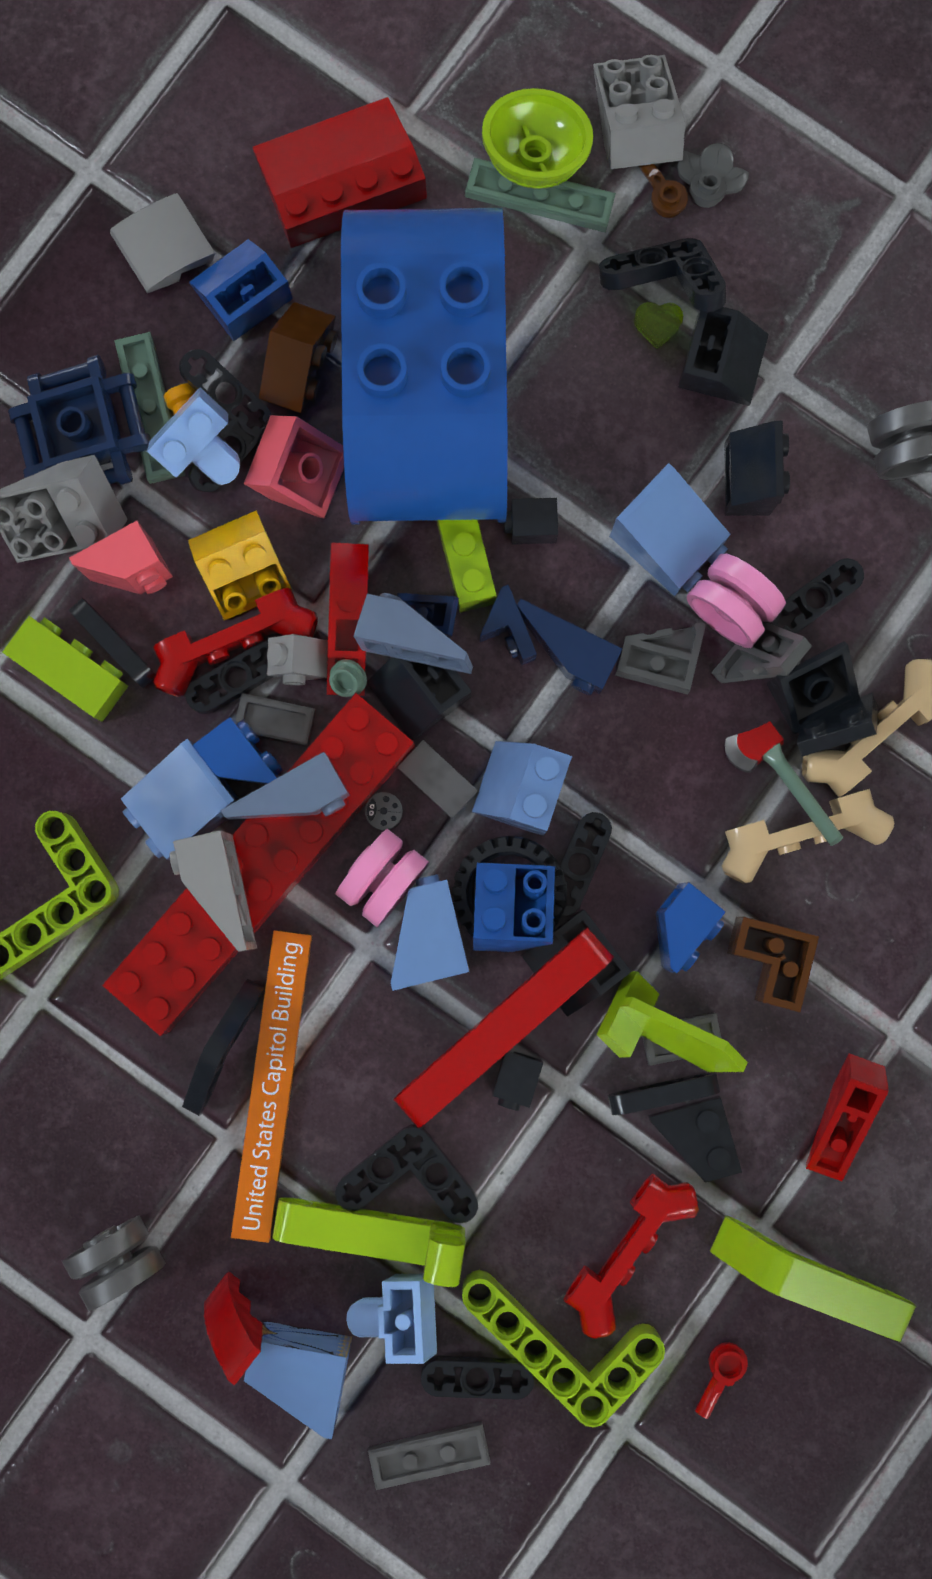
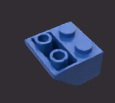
[189,239,293,341]
[192,717,283,784]
[473,863,555,952]
[655,882,726,973]

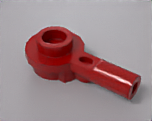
[695,1342,748,1419]

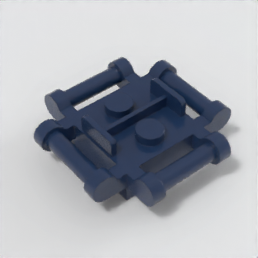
[8,354,151,485]

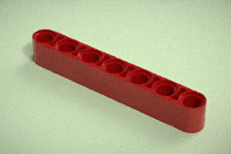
[393,927,614,1128]

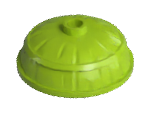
[482,88,593,189]

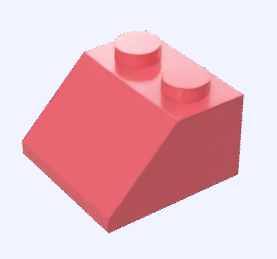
[244,415,344,518]
[69,520,173,595]

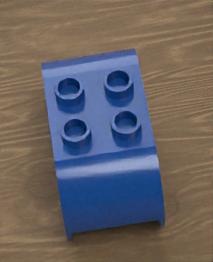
[341,208,508,525]

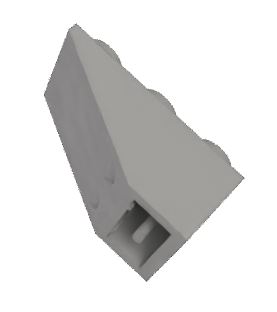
[593,55,685,169]
[0,455,128,563]

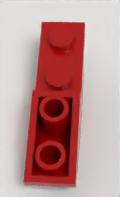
[327,543,369,696]

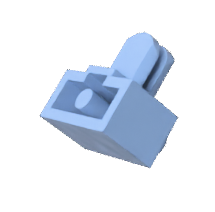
[147,387,240,485]
[346,1273,437,1364]

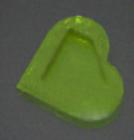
[634,302,684,349]

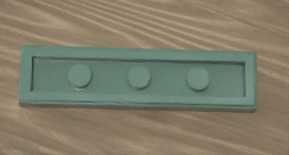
[465,158,616,233]
[114,332,185,484]

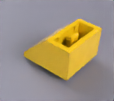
[188,510,291,621]

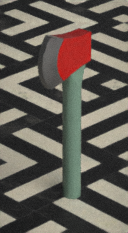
[725,721,843,846]

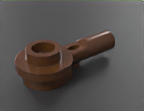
[638,164,688,218]

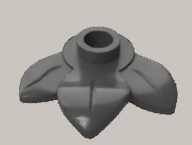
[677,143,749,208]

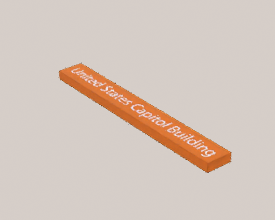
[231,930,312,1243]

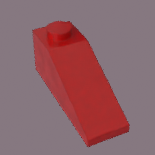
[806,1053,889,1182]

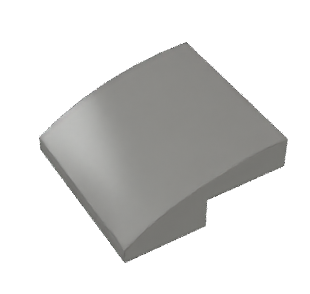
[110,193,215,294]

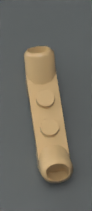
[802,659,932,797]
[722,789,895,884]

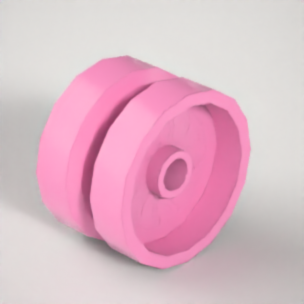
[687,553,786,648]
[335,829,430,928]

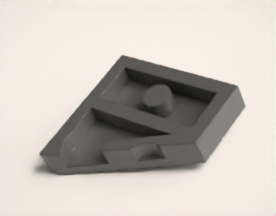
[712,621,812,683]
[615,623,706,695]

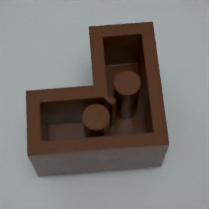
[259,302,338,413]
[727,917,819,1012]

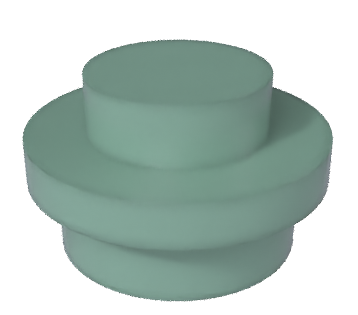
[329,659,367,697]

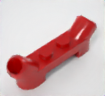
[153,588,318,697]
[564,1174,698,1338]

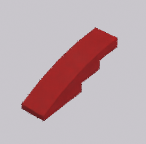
[204,1271,263,1385]

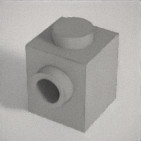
[267,634,328,685]

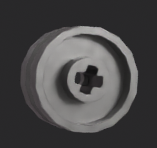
[867,400,932,480]
[62,1215,166,1311]

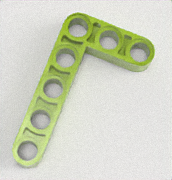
[0,811,119,980]
[272,1197,465,1287]
[710,1215,916,1342]
[462,1270,665,1427]

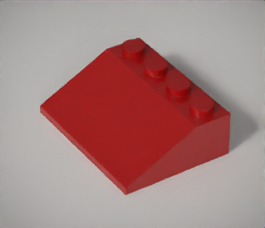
[252,97,427,248]

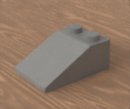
[169,830,257,952]

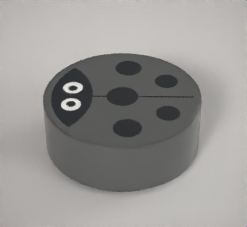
[365,792,403,831]

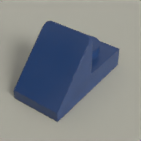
[480,585,537,665]
[397,593,459,638]

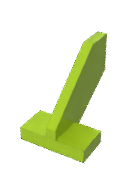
[596,971,748,1072]

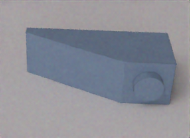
[354,593,473,674]
[221,752,350,820]

